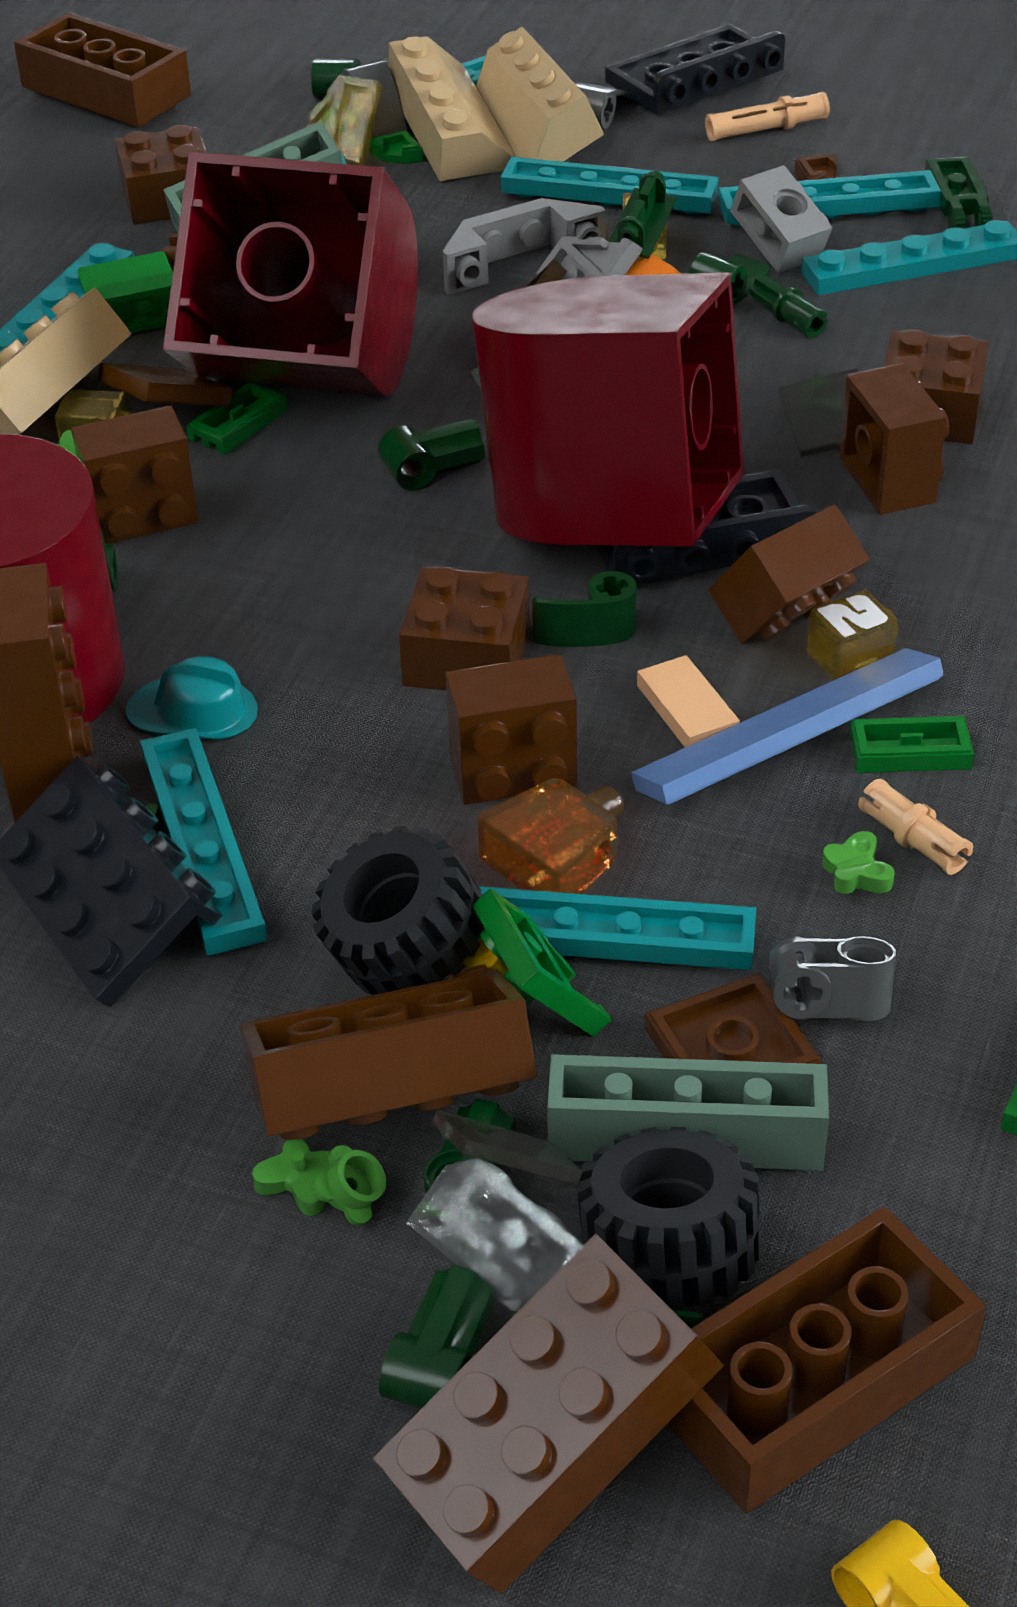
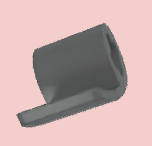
[341,60,407,140]
[576,82,631,129]

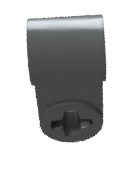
[767,936,896,1021]

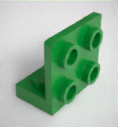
[77,251,173,333]

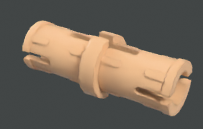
[858,778,974,875]

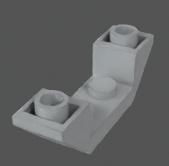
[443,198,606,295]

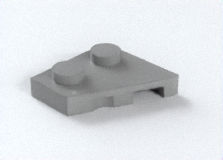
[536,236,643,280]

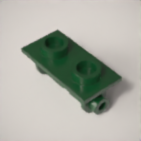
[608,171,677,259]

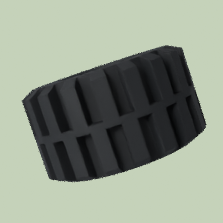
[312,826,485,995]
[577,1126,761,1311]

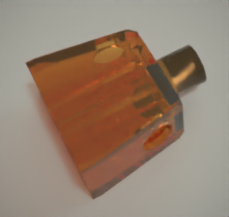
[477,778,625,894]

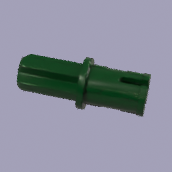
[749,275,828,338]

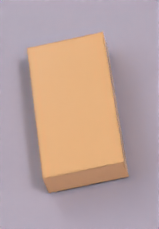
[637,655,740,748]

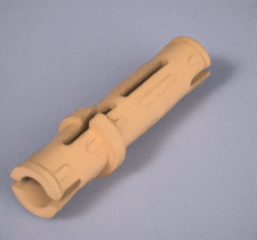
[705,92,830,142]

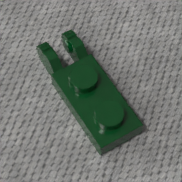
[925,156,993,229]

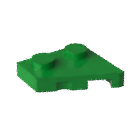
[472,888,612,1037]

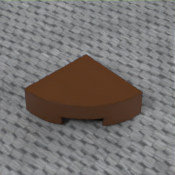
[794,153,838,181]

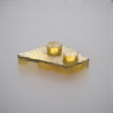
[305,75,383,166]

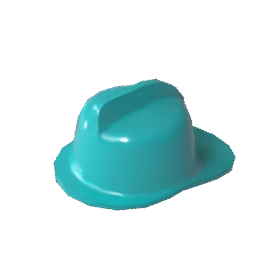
[125,656,258,740]

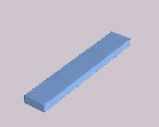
[631,648,944,805]

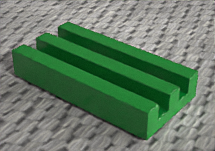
[186,382,288,455]
[849,716,974,773]

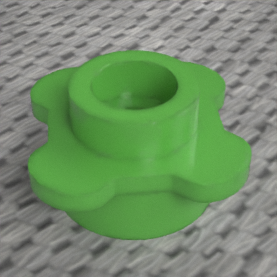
[313,1145,386,1225]

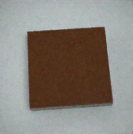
[98,363,233,407]
[645,972,823,1064]

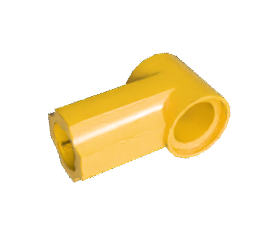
[831,1520,969,1607]

